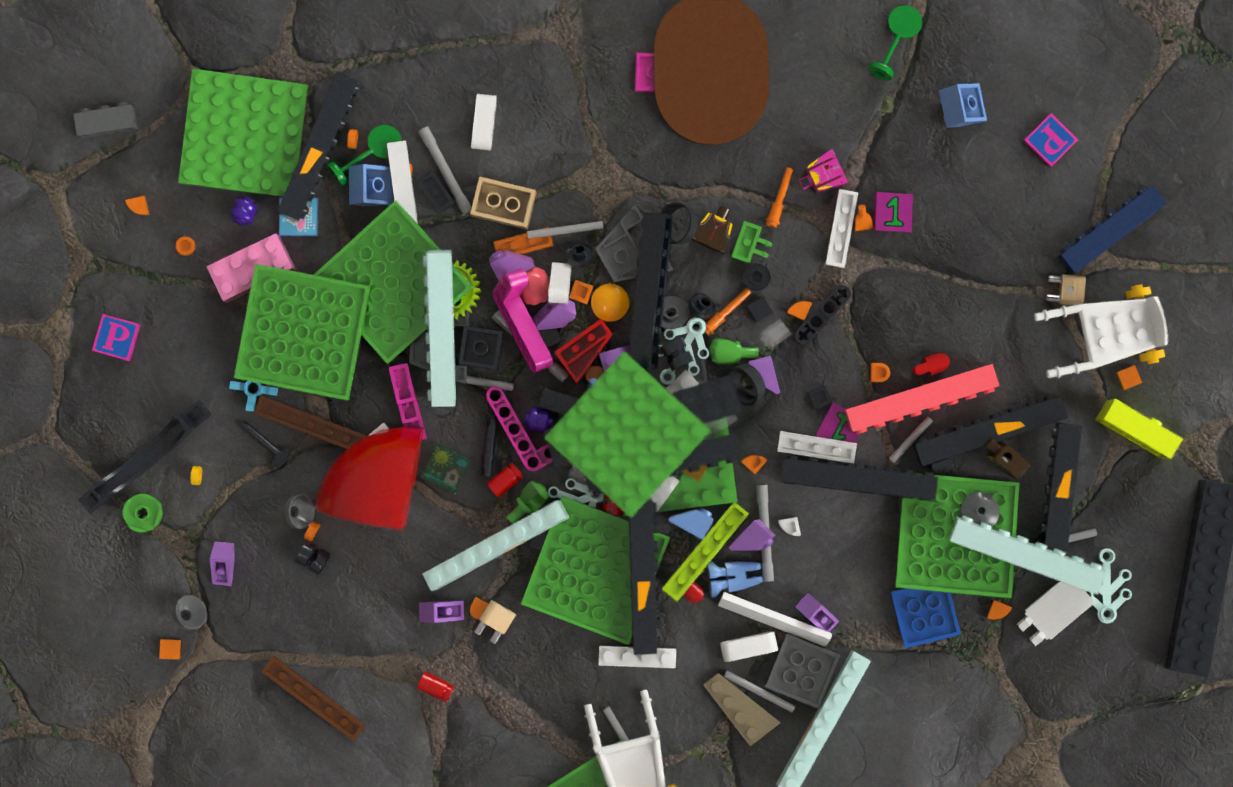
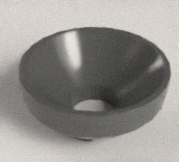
[284,494,315,529]
[173,595,207,630]

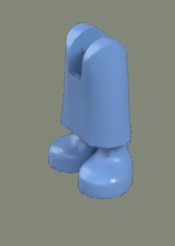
[706,561,763,598]

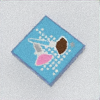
[279,198,318,236]

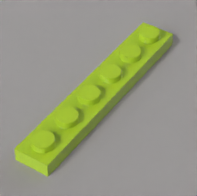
[662,502,749,603]

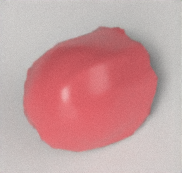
[520,267,550,305]

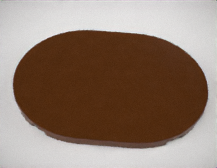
[654,0,769,145]

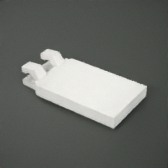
[1017,581,1095,646]

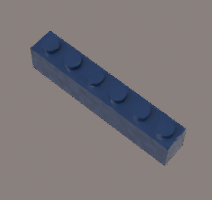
[1058,186,1167,275]

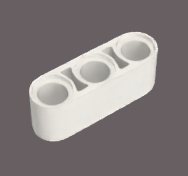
[471,94,497,150]
[548,262,571,304]
[720,631,778,662]

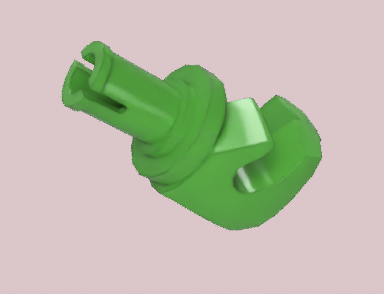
[708,338,759,365]
[506,480,549,524]

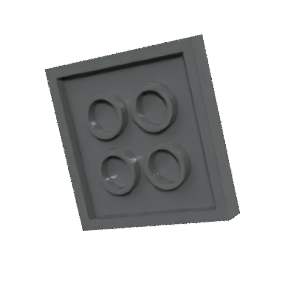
[648,327,708,389]
[765,633,840,709]

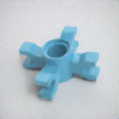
[229,381,278,412]

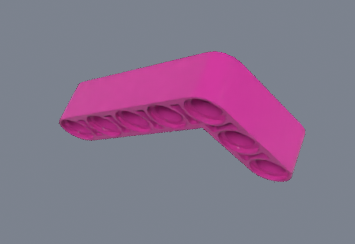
[493,269,553,373]
[486,387,553,471]

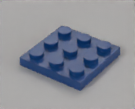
[890,588,961,648]

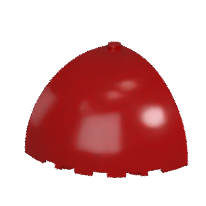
[314,426,424,530]

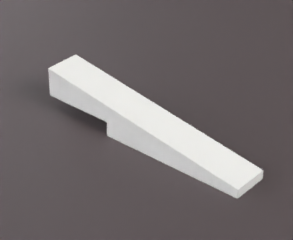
[387,141,418,224]

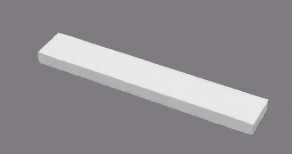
[718,593,832,647]

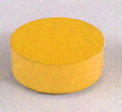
[191,466,202,485]

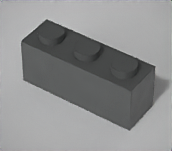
[73,102,138,139]

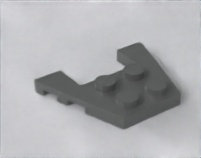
[595,205,673,283]
[409,311,470,384]

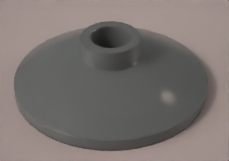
[662,296,690,329]
[960,492,999,526]

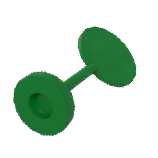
[868,5,922,81]
[327,125,402,186]

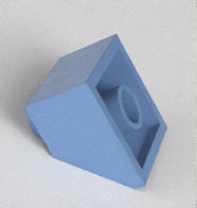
[939,84,987,128]
[349,164,394,206]
[668,508,714,540]

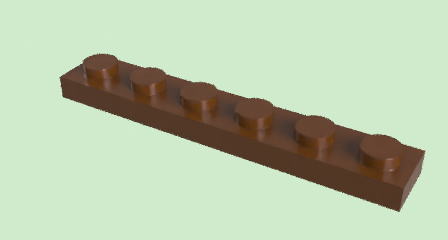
[254,395,367,449]
[262,656,366,741]

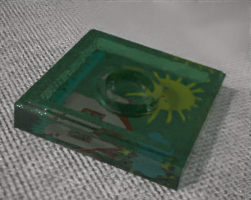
[420,443,472,494]

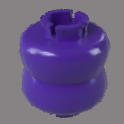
[230,197,257,226]
[525,407,553,433]

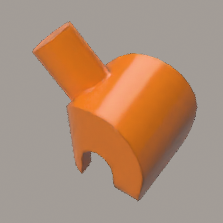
[854,205,873,231]

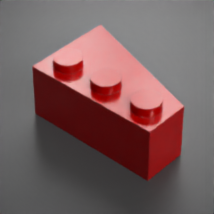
[554,319,613,384]

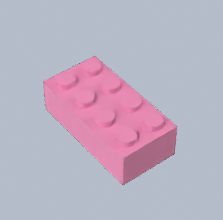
[206,233,296,303]

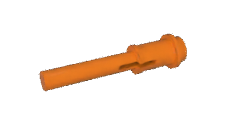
[765,167,793,228]
[704,288,751,336]

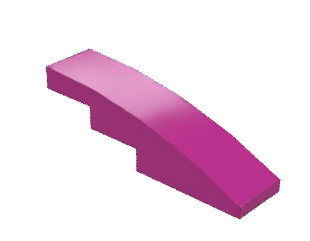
[388,363,427,440]

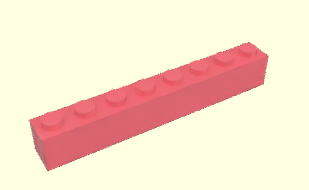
[844,364,999,435]

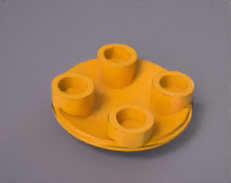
[591,283,629,322]

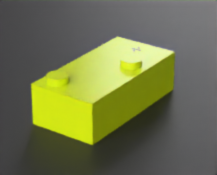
[1095,399,1182,459]

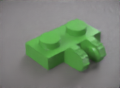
[731,221,773,264]

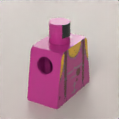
[799,149,848,193]

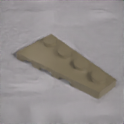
[703,673,780,746]

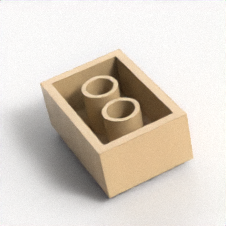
[470,177,536,230]

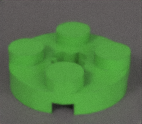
[123,494,163,532]

